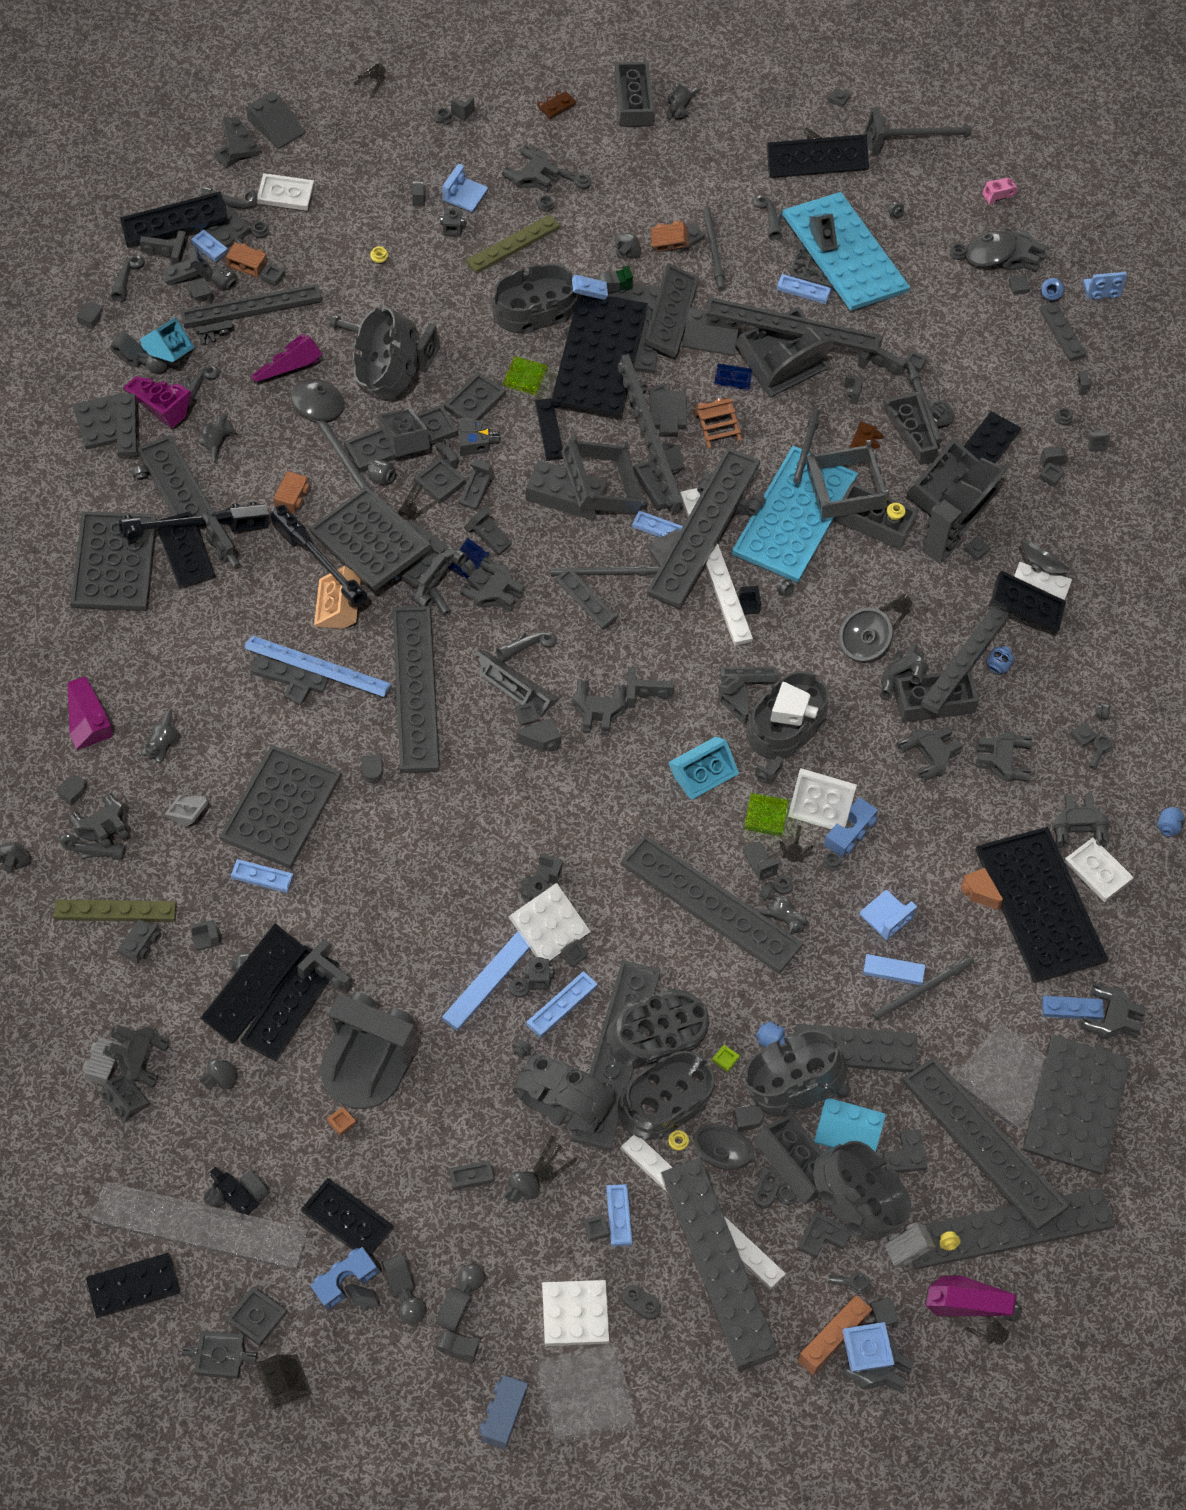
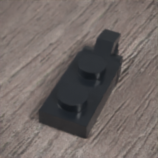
[210,1167,259,1219]

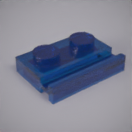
[714,363,752,389]
[448,538,490,578]

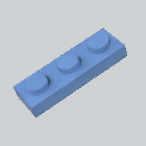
[1042,996,1104,1020]

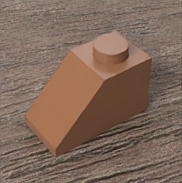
[961,868,1003,910]

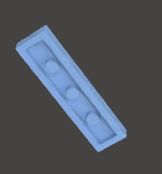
[526,971,598,1038]

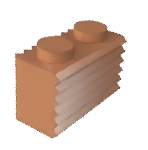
[651,221,689,252]
[226,242,267,278]
[274,471,310,514]

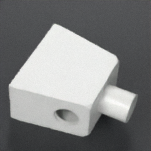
[770,682,819,726]

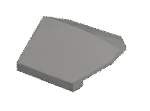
[164,795,208,827]

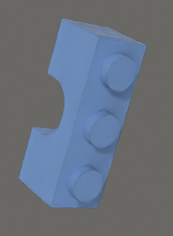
[824,797,878,858]
[310,1247,380,1310]

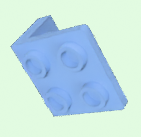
[442,163,488,212]
[1083,272,1127,299]
[859,890,917,940]

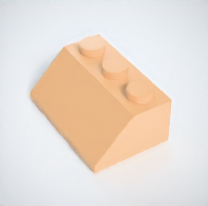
[314,566,361,628]

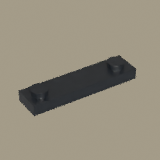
[535,398,563,461]

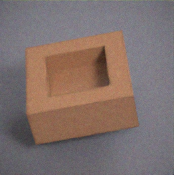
[327,1107,356,1136]

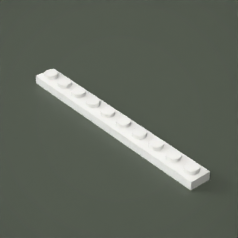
[680,488,753,646]
[621,1135,786,1290]

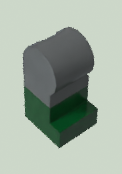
[598,265,633,292]

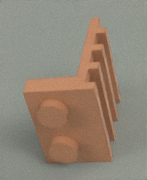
[693,398,742,448]

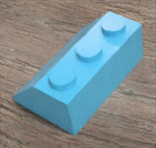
[139,317,195,362]
[668,737,739,800]
[814,1098,886,1152]

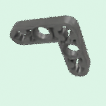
[790,241,835,290]

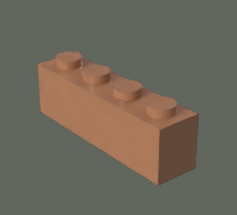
[798,1295,872,1376]

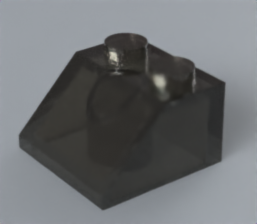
[255,1355,312,1410]

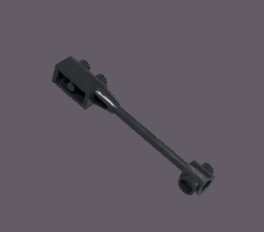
[119,501,269,542]
[271,505,367,607]

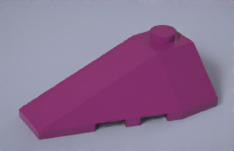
[250,334,322,382]
[123,376,191,429]
[67,676,113,750]
[926,1275,1017,1316]

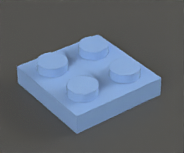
[842,1322,894,1373]

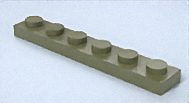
[466,214,560,274]
[54,899,176,922]

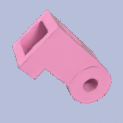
[982,178,1018,204]

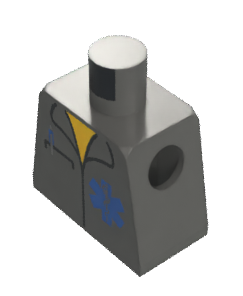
[460,418,500,456]

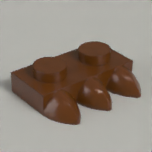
[538,91,576,120]
[849,421,884,452]

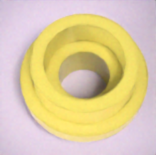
[371,246,388,263]
[887,503,905,520]
[668,1130,689,1151]
[939,1231,961,1251]

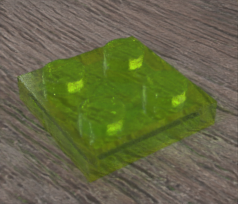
[503,356,548,395]
[744,793,788,836]

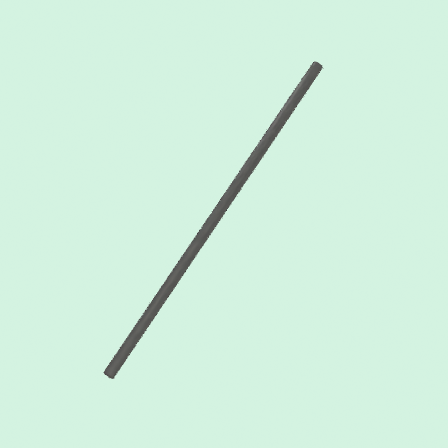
[315,420,451,616]

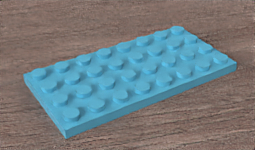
[782,192,910,311]
[732,446,858,583]

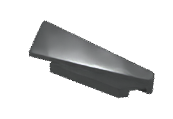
[476,650,559,716]

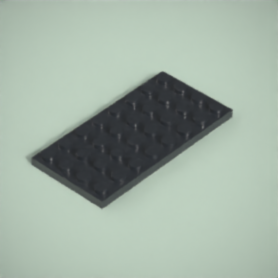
[551,294,648,418]
[975,826,1108,983]

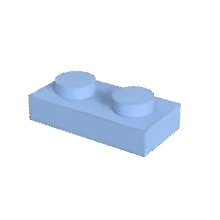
[191,230,228,263]
[572,275,608,300]

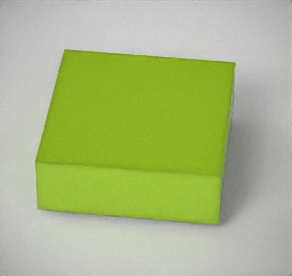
[712,1045,740,1073]

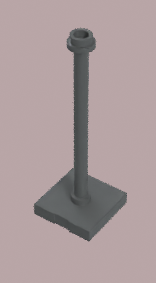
[864,108,972,157]
[330,315,440,373]

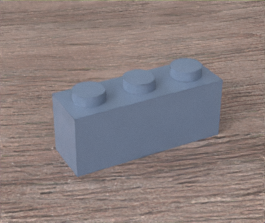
[479,1375,528,1450]

